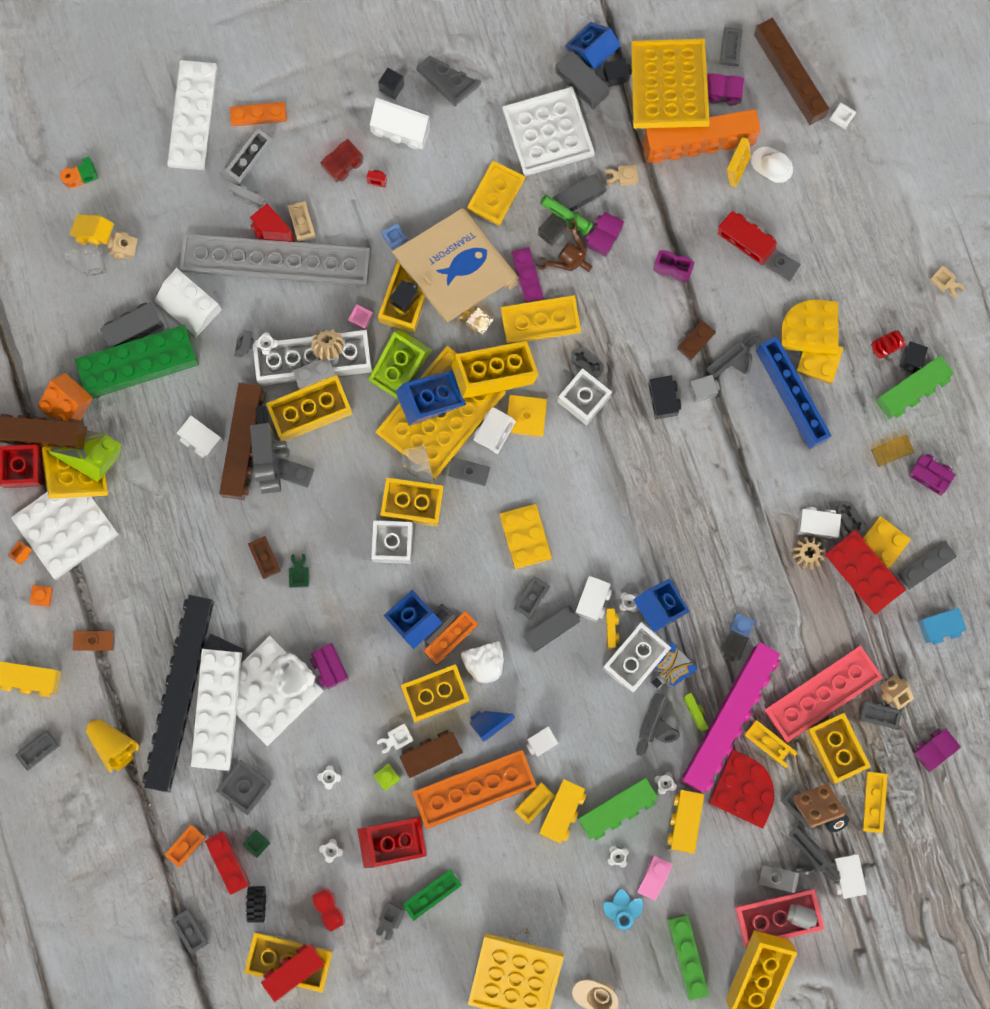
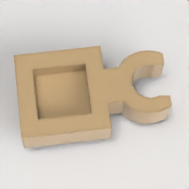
[605,165,638,186]
[929,265,965,299]

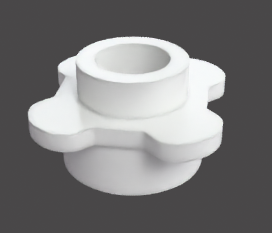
[255,332,278,355]
[619,592,639,613]
[318,766,341,789]
[654,772,677,794]
[319,839,343,863]
[607,846,629,868]

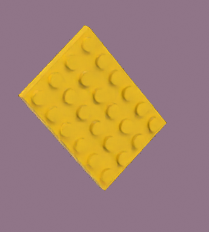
[631,38,709,129]
[375,346,506,480]

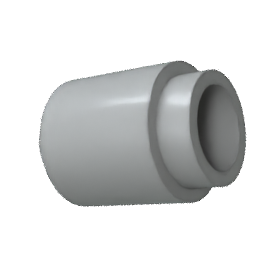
[786,904,818,930]

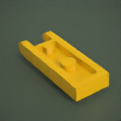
[744,720,798,769]

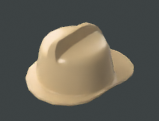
[572,979,619,1009]

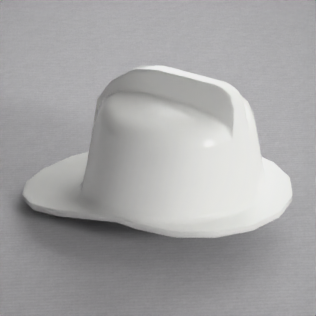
[751,147,793,183]

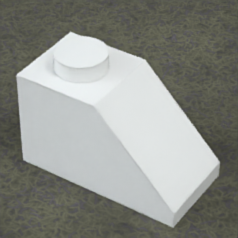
[526,727,559,757]

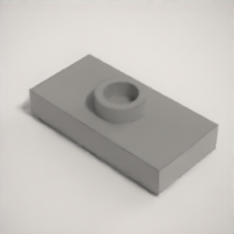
[758,865,799,893]

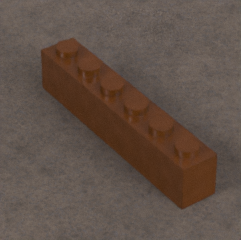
[754,17,829,125]
[219,383,266,500]
[0,414,87,450]

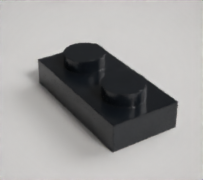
[203,634,246,661]

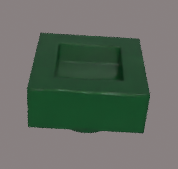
[242,830,271,858]

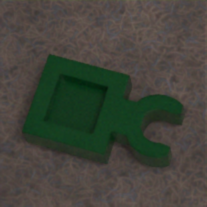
[289,554,309,588]

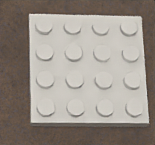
[502,86,595,176]
[11,492,119,580]
[236,636,324,746]

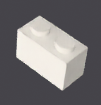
[473,407,516,454]
[177,416,224,459]
[797,507,841,540]
[575,576,612,622]
[830,854,867,899]

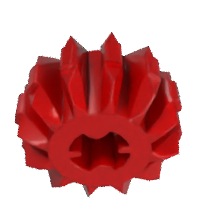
[871,330,905,358]

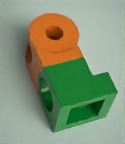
[60,157,99,188]

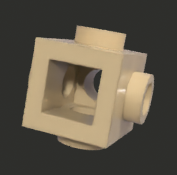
[106,231,138,260]
[880,674,914,710]

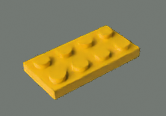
[501,295,581,344]

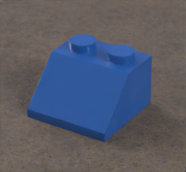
[565,22,621,70]

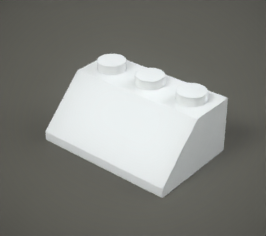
[370,98,430,150]
[154,268,221,337]
[602,623,671,693]

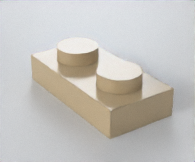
[288,201,316,242]

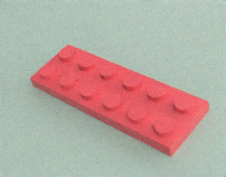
[764,645,883,743]

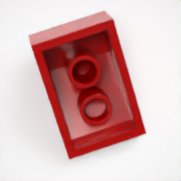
[357,817,427,868]

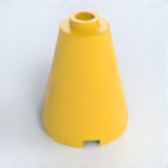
[86,719,139,773]

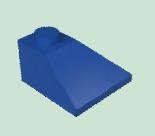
[469,711,515,743]

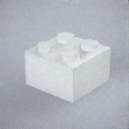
[557,368,612,426]
[371,521,413,564]

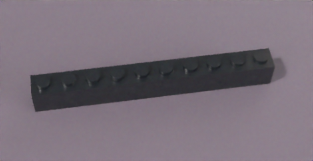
[142,595,214,793]

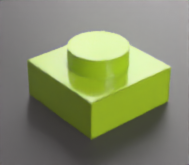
[373,764,401,791]

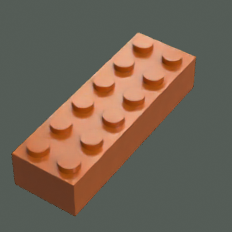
[643,109,761,164]

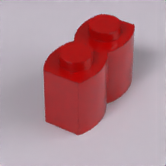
[312,888,345,932]

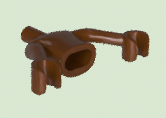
[536,218,593,272]

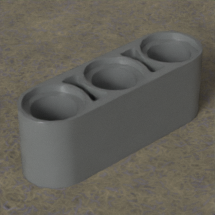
[552,174,607,212]
[523,605,580,652]

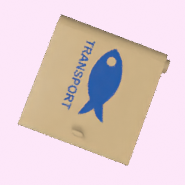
[392,208,519,323]

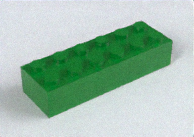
[75,325,199,399]

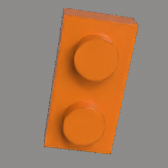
[165,824,207,868]

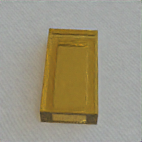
[871,435,914,467]

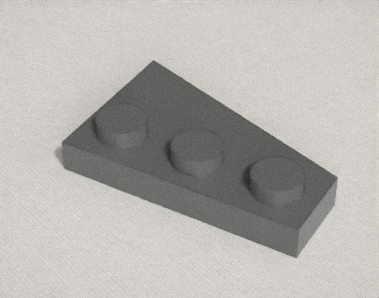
[416,55,481,106]

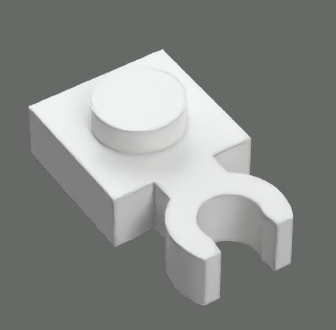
[377,724,414,754]

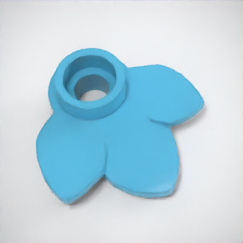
[604,889,643,930]

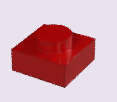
[366,170,387,188]

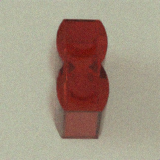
[320,139,364,183]

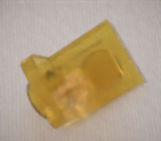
[460,306,494,335]

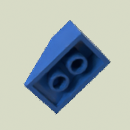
[395,370,466,426]

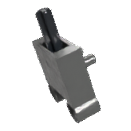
[250,406,290,494]

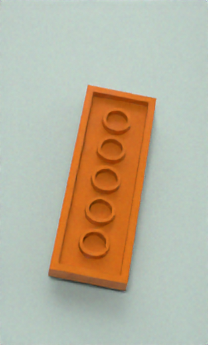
[412,749,537,829]

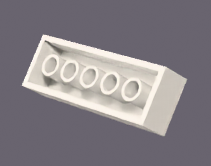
[253,330,372,386]

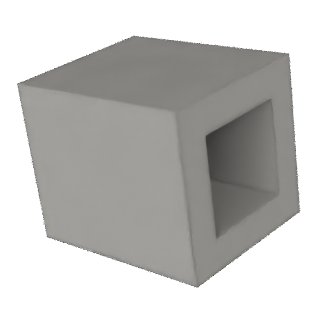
[689,375,720,403]

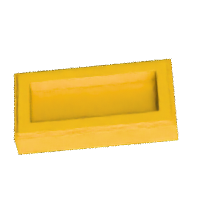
[514,782,556,825]

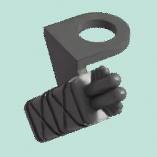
[706,333,758,379]
[636,693,680,757]
[788,826,841,882]

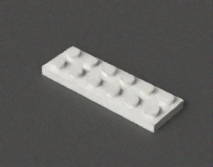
[167,60,218,170]
[191,649,242,771]

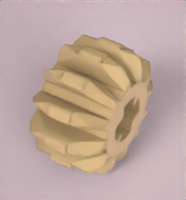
[311,329,344,361]
[792,537,825,570]

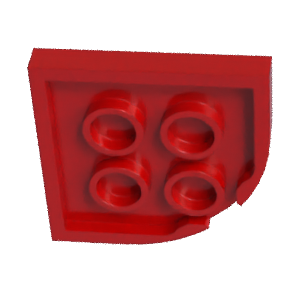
[709,750,775,829]

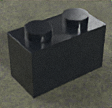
[648,375,681,420]

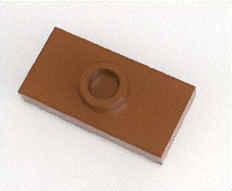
[73,631,114,651]

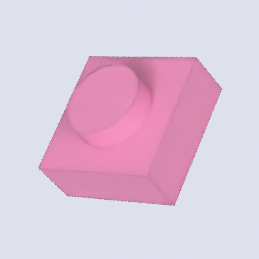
[348,304,373,330]

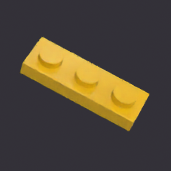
[862,772,888,833]

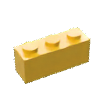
[0,662,61,697]
[539,779,587,844]
[667,790,704,854]

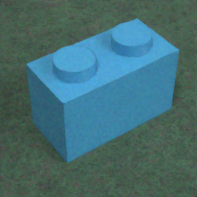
[918,608,967,645]

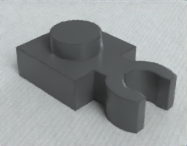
[376,901,406,940]

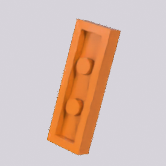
[230,101,287,127]
[423,611,479,665]

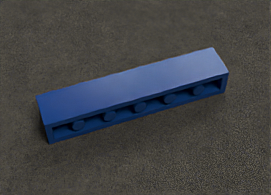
[756,337,832,450]

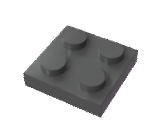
[216,759,272,815]

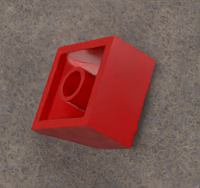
[250,203,295,242]

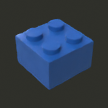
[633,578,690,632]
[383,590,442,649]

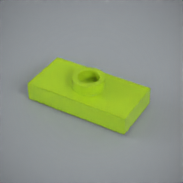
[683,693,708,732]

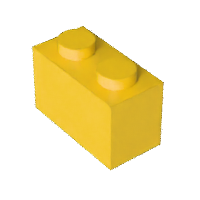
[69,214,114,246]

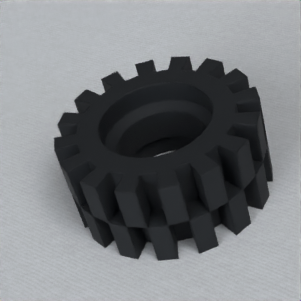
[246,886,266,923]

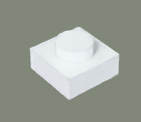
[830,103,856,129]

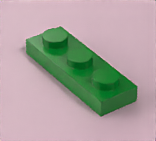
[402,869,462,921]

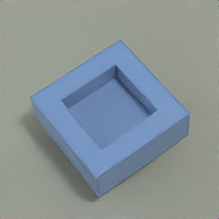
[382,223,407,250]
[729,613,755,639]

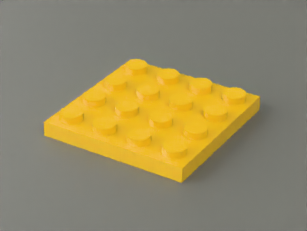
[468,933,564,1009]

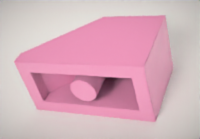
[637,855,673,900]

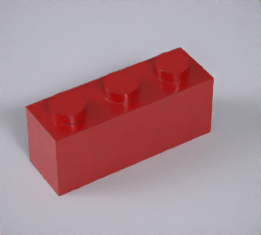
[718,211,777,266]
[205,831,251,895]
[260,943,326,1003]

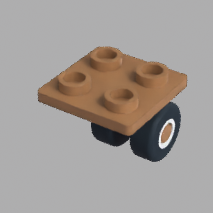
[793,784,849,832]

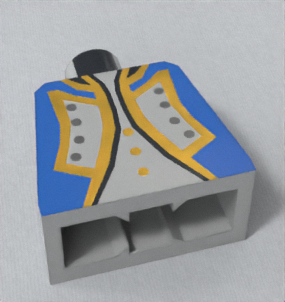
[650,643,698,690]

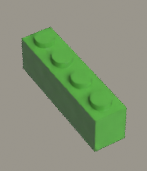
[876,355,954,419]
[578,778,658,841]
[666,914,709,1001]

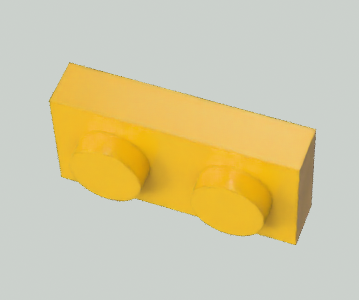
[606,608,619,649]

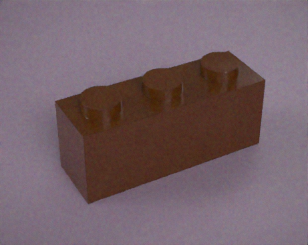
[399,730,463,778]

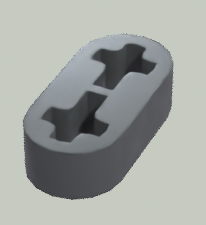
[571,348,604,378]
[836,501,865,534]

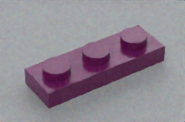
[511,247,544,303]

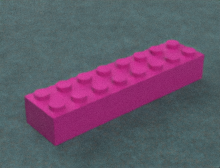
[680,642,781,793]

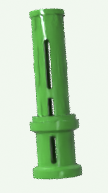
[540,194,593,236]

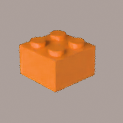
[37,373,93,422]

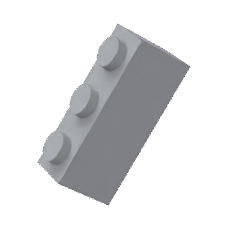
[221,128,272,185]

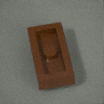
[677,320,716,361]
[248,536,281,579]

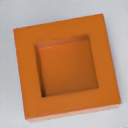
[8,540,32,565]
[30,585,53,607]

